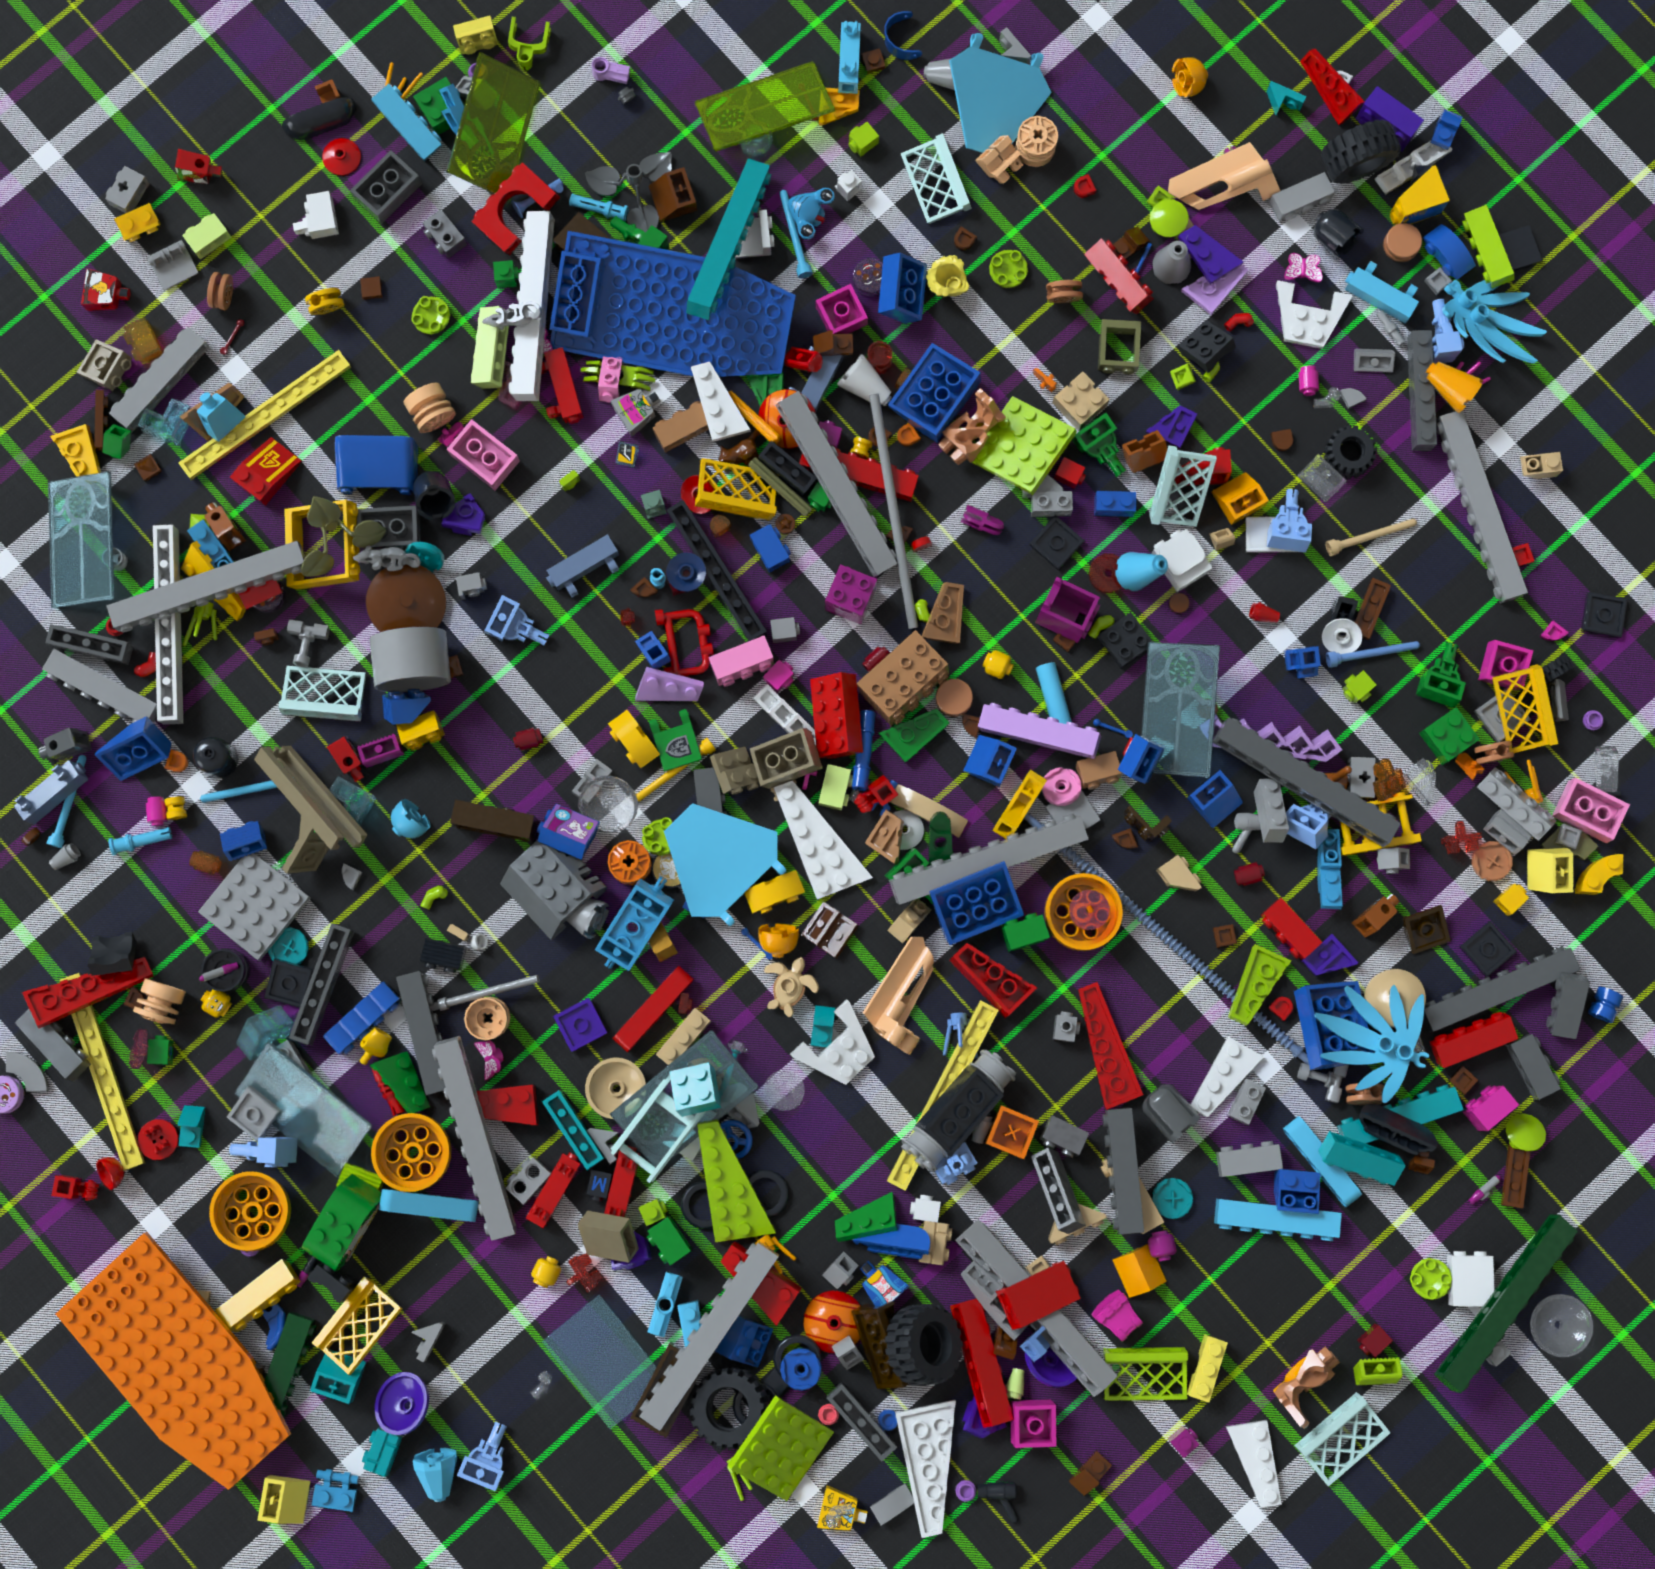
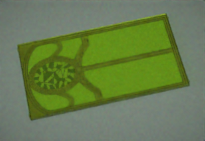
[446,52,540,194]
[694,61,835,152]

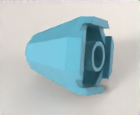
[413,1447,457,1502]

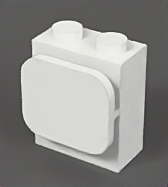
[1151,529,1213,593]

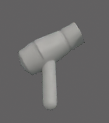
[1232,813,1261,854]

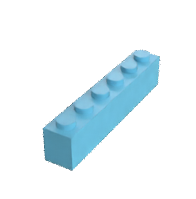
[1214,1199,1342,1241]

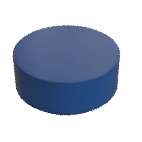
[878,1409,898,1431]

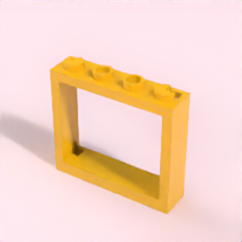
[284,499,360,590]

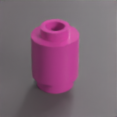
[1298,365,1319,396]
[146,797,168,827]

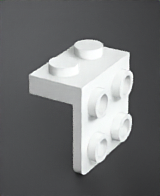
[735,210,774,258]

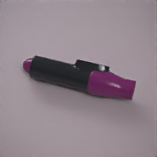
[297,1256,318,1288]

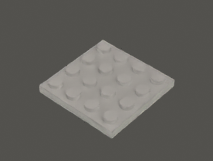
[198,853,311,961]

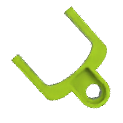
[508,17,551,70]

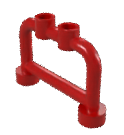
[655,609,713,677]

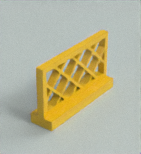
[695,458,776,521]
[1492,664,1558,753]
[312,1277,403,1375]

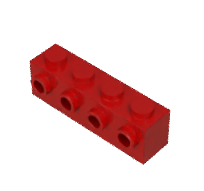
[1430,1012,1518,1068]

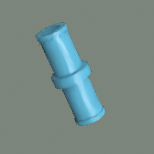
[650,568,666,589]

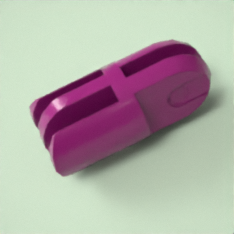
[960,504,1004,535]

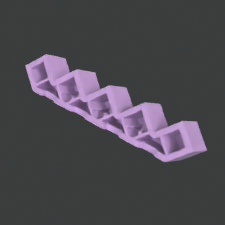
[1200,715,1342,762]

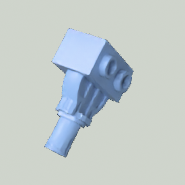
[1432,299,1464,364]
[1267,489,1312,553]
[484,595,549,646]
[1286,803,1331,849]
[229,1137,298,1167]
[934,1142,977,1185]
[457,1422,507,1491]

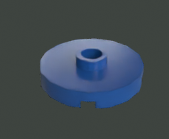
[780,1348,822,1391]

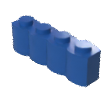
[323,981,401,1055]

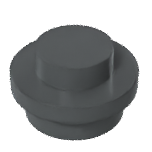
[617,87,636,105]

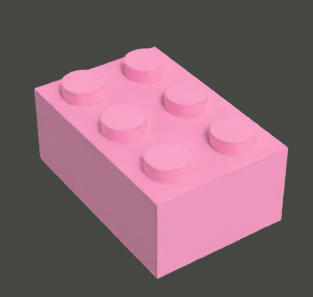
[447,419,520,490]
[709,635,774,687]
[1552,778,1630,843]

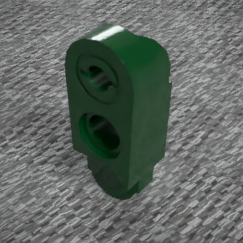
[928,811,953,866]

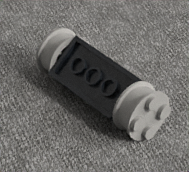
[901,1050,1016,1172]

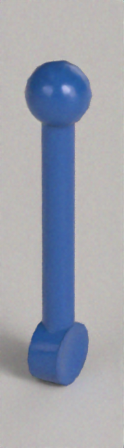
[1135,243,1152,273]
[1093,719,1133,739]
[741,928,773,960]

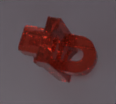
[1441,821,1482,854]
[566,1253,603,1293]

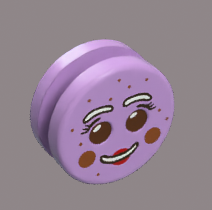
[0,1076,24,1114]

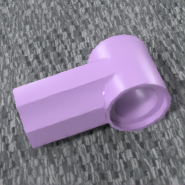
[592,57,630,84]

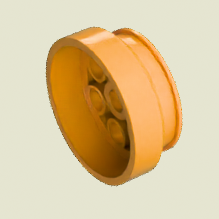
[1044,873,1123,951]
[371,1113,451,1192]
[209,1172,291,1251]

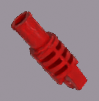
[372,1069,405,1116]

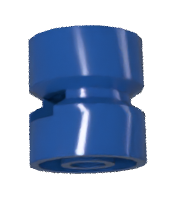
[1588,987,1624,1023]

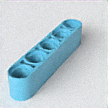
[1283,1116,1362,1207]
[379,1189,479,1222]

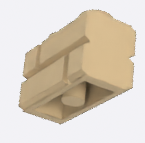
[918,1221,952,1265]

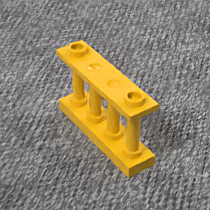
[1340,792,1421,857]

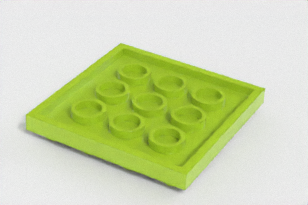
[971,396,1077,495]
[727,1395,834,1501]

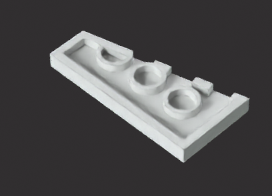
[1190,1037,1264,1117]

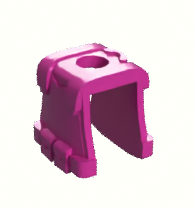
[1091,1290,1143,1342]

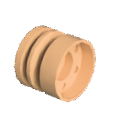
[1015,116,1058,167]
[403,383,456,433]
[133,978,186,1024]
[464,996,511,1040]

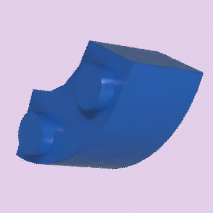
[1423,224,1476,279]

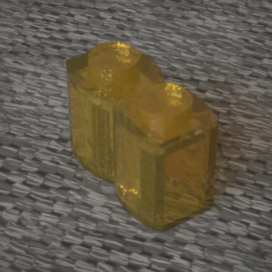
[123,317,164,365]

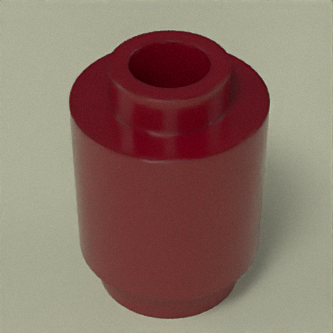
[862,646,890,672]
[513,727,543,751]
[1234,862,1265,886]

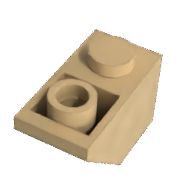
[1520,452,1563,479]
[1156,855,1202,891]
[887,899,931,943]

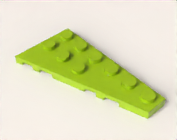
[697,1119,776,1242]

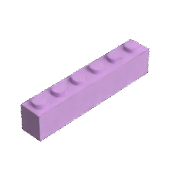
[978,703,1101,759]

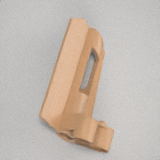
[1168,142,1280,210]
[863,937,934,1055]

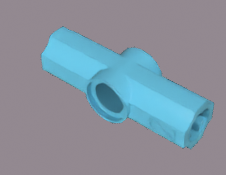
[648,1272,683,1337]

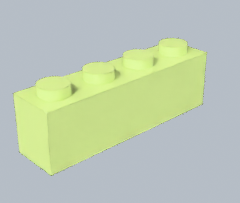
[471,306,509,389]

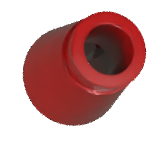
[1249,602,1280,623]

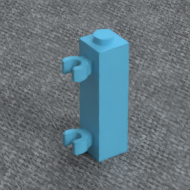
[838,21,861,94]
[1345,261,1419,324]

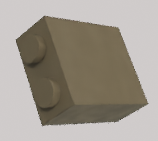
[578,1211,639,1263]

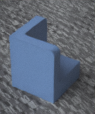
[1020,1326,1050,1362]

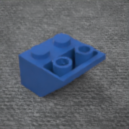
[382,689,431,725]
[1118,734,1166,784]
[963,735,1017,787]
[1187,770,1243,829]
[1274,1169,1320,1214]
[715,1315,773,1367]

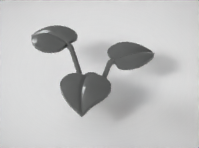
[585,152,672,232]

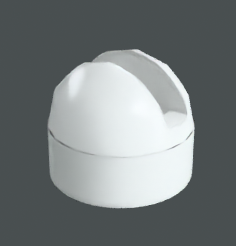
[470,933,488,950]

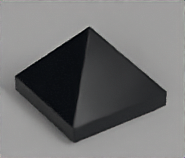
[1411,165,1432,185]

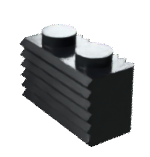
[420,938,467,973]

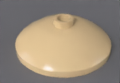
[1364,969,1426,1028]
[585,1058,646,1119]

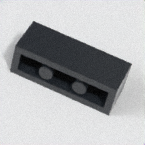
[758,441,817,497]

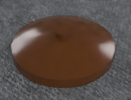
[366,564,446,632]

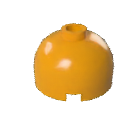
[1172,57,1208,97]
[758,923,799,958]

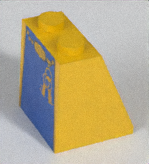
[1390,165,1450,225]

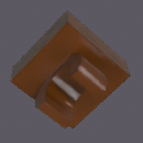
[1408,1151,1435,1174]

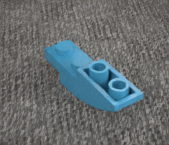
[439,84,494,158]
[187,519,234,568]
[1317,829,1343,909]

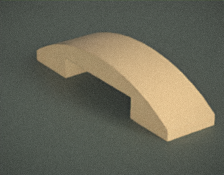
[889,784,968,838]

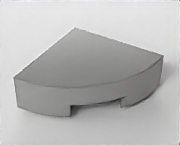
[1339,388,1366,409]
[342,864,363,890]

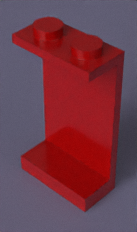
[996,1260,1081,1330]

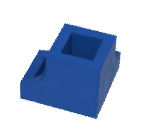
[1284,646,1321,678]

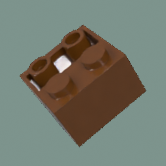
[649,167,697,222]

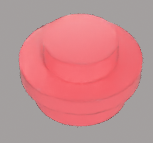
[818,1404,839,1425]

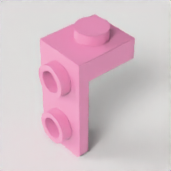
[598,357,622,403]

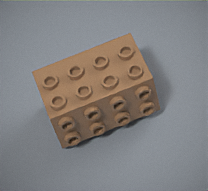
[857,630,949,726]

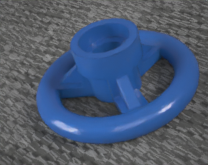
[720,1120,752,1159]

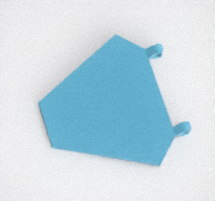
[949,33,1051,153]
[664,803,786,926]

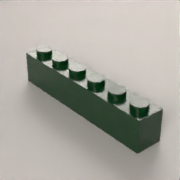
[264,1312,317,1417]

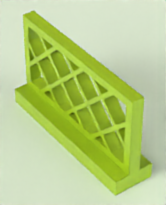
[1103,1347,1188,1400]

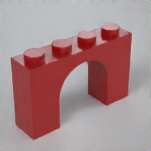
[472,162,560,255]

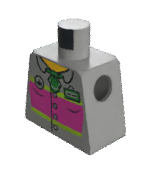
[611,389,661,437]

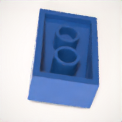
[95,716,172,781]

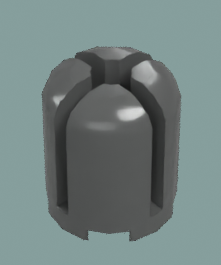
[1142,1084,1201,1143]

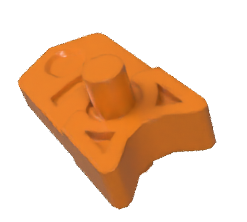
[1032,368,1057,392]
[1455,753,1485,780]

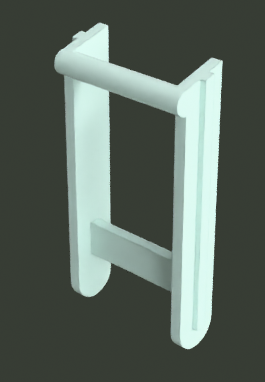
[611,1075,706,1183]

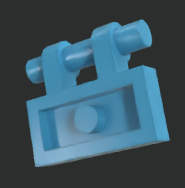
[312,1469,359,1512]

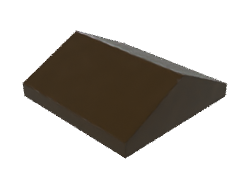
[1403,905,1451,954]

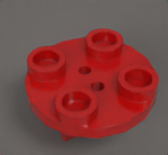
[138,1119,179,1160]

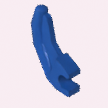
[263,1303,286,1351]

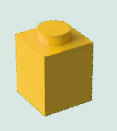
[1493,883,1529,916]

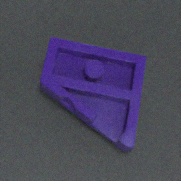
[1146,406,1197,450]
[1301,934,1358,976]

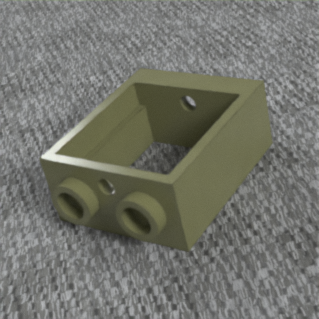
[1098,319,1141,375]

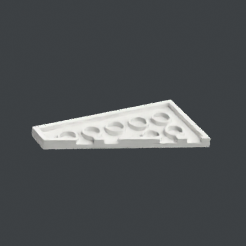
[774,780,873,899]
[895,1400,956,1538]

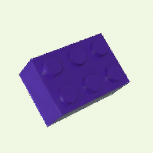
[1356,86,1424,152]

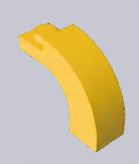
[992,770,1047,839]

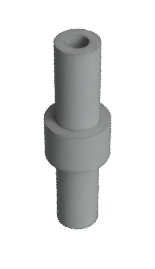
[1376,310,1405,346]

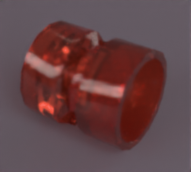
[867,341,893,374]

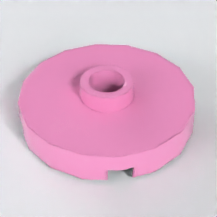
[1042,768,1081,806]

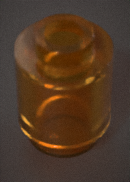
[189,850,222,875]

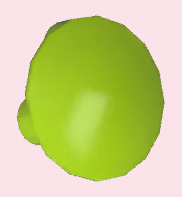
[1150,199,1189,237]
[989,250,1028,288]
[412,296,450,334]
[642,817,673,855]
[1506,1114,1546,1151]
[1410,1258,1452,1300]

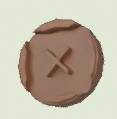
[1472,841,1513,881]

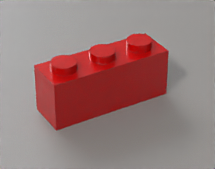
[1260,898,1323,960]

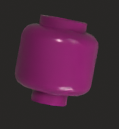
[1148,1231,1177,1262]

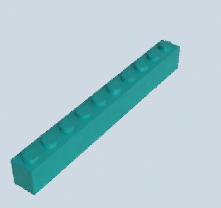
[686,159,772,320]

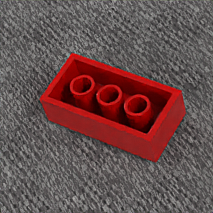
[810,672,863,759]

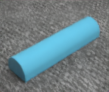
[1036,662,1072,724]

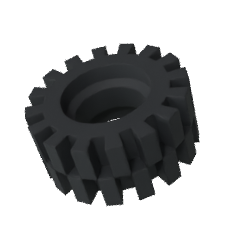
[1542,654,1574,684]

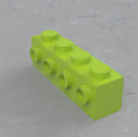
[1462,205,1514,288]

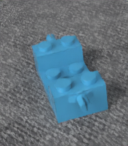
[595,876,674,971]

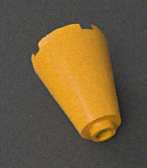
[1426,361,1483,413]

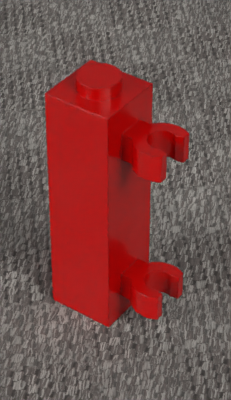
[541,347,584,424]
[604,1146,641,1218]
[526,1152,582,1228]

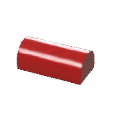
[784,347,823,372]

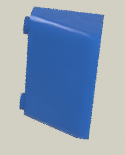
[335,435,419,495]

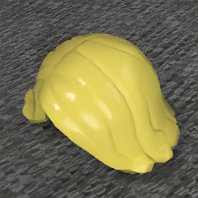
[926,255,969,297]

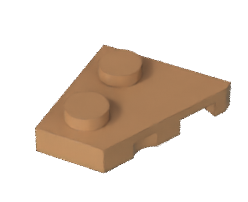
[865,810,904,864]

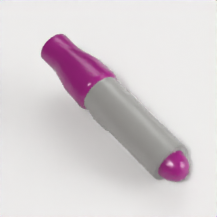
[199,962,239,982]
[1468,1175,1501,1205]

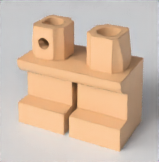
[975,135,1023,184]

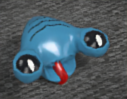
[788,188,835,240]

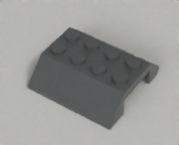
[500,840,607,940]

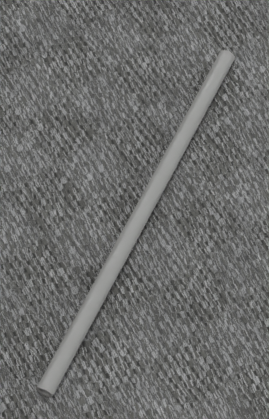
[869,394,918,629]

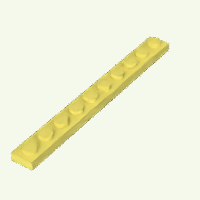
[179,350,351,480]
[60,973,145,1171]
[887,1000,999,1191]

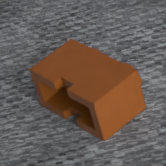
[1122,430,1167,473]

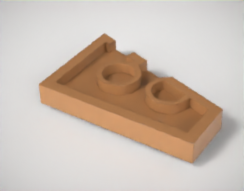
[179,383,245,441]
[922,582,964,644]

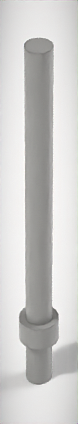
[431,975,540,1011]

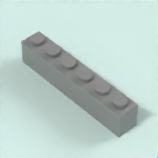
[109,327,210,433]
[42,649,157,723]

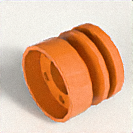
[608,840,652,886]

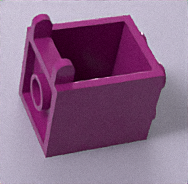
[825,564,877,625]
[1035,577,1101,643]

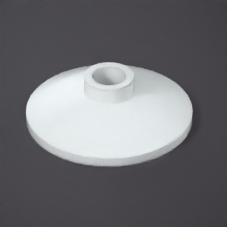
[1322,619,1362,654]
[893,810,924,850]

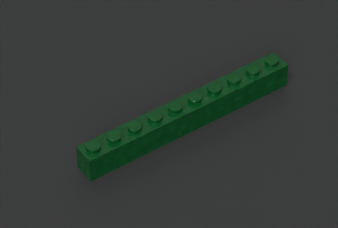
[1434,1214,1578,1393]

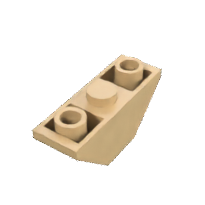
[1048,1204,1107,1245]

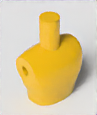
[359,1027,392,1065]

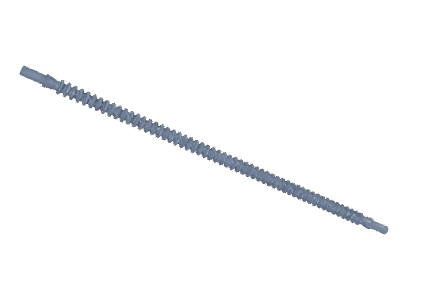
[1023,812,1309,1065]

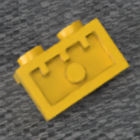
[114,203,161,242]

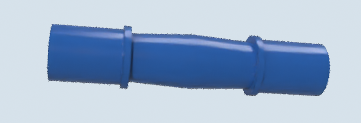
[852,710,876,791]

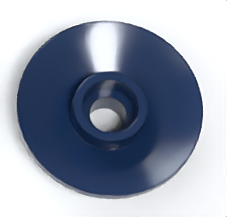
[666,552,706,592]

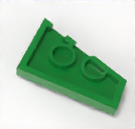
[879,708,950,763]
[370,1051,430,1113]
[835,1192,897,1242]

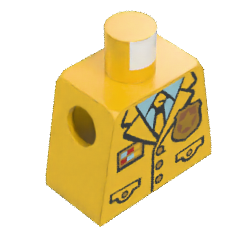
[817,1486,868,1530]

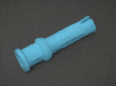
[569,193,629,222]
[108,827,172,856]

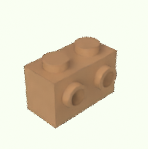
[1076,751,1122,790]

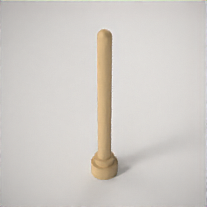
[1326,519,1417,556]

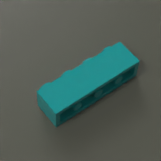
[542,1090,605,1170]
[1318,1131,1406,1186]

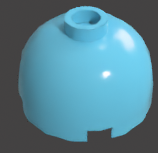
[391,799,431,838]

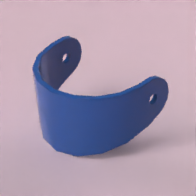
[885,11,922,60]

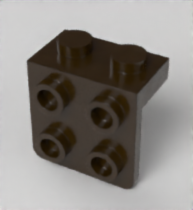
[1123,806,1172,842]

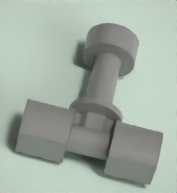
[287,620,330,668]
[1297,1063,1349,1103]

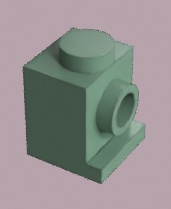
[641,490,667,519]

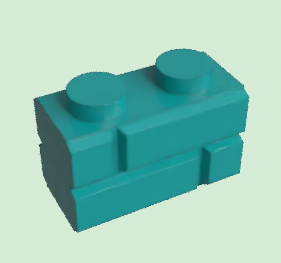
[362,1427,403,1477]

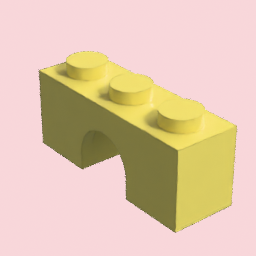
[1187,1334,1227,1402]

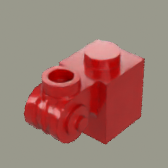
[854,775,898,813]
[51,1175,100,1201]

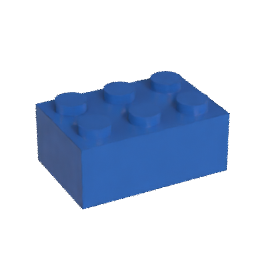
[878,252,927,324]

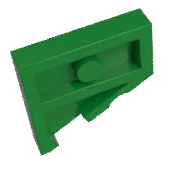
[746,372,784,407]

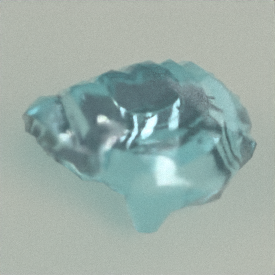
[740,119,773,161]

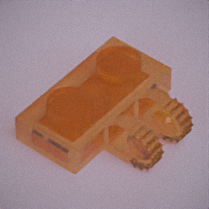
[1373,758,1406,802]

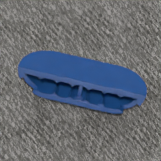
[852,1224,931,1259]

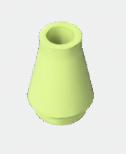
[1006,1368,1025,1400]

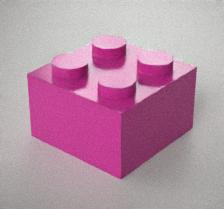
[816,284,868,334]
[1478,640,1533,691]
[1462,1085,1519,1131]
[1010,1399,1056,1448]

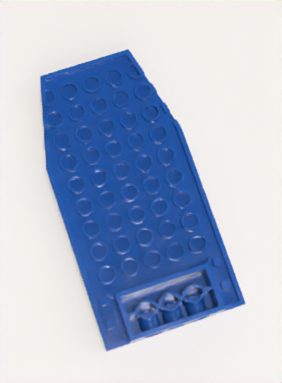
[549,231,796,377]

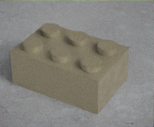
[750,728,822,789]

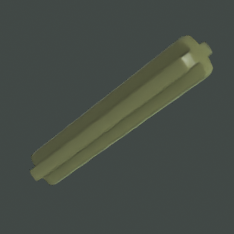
[749,457,812,516]

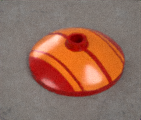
[758,389,816,448]
[803,1290,860,1353]

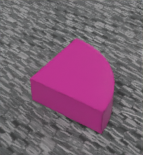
[1539,621,1569,641]

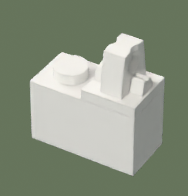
[293,191,339,239]

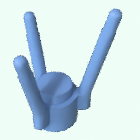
[943,1013,978,1059]

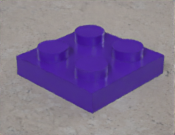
[553,997,608,1052]

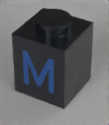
[587,1170,613,1201]

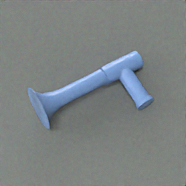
[511,179,563,218]

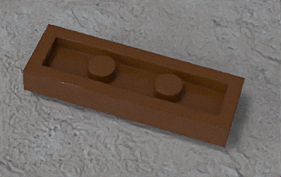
[94,390,108,452]
[1354,578,1391,640]
[1501,1144,1530,1208]

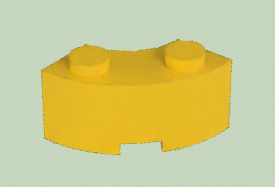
[608,710,660,768]
[1575,854,1623,895]
[744,870,805,914]

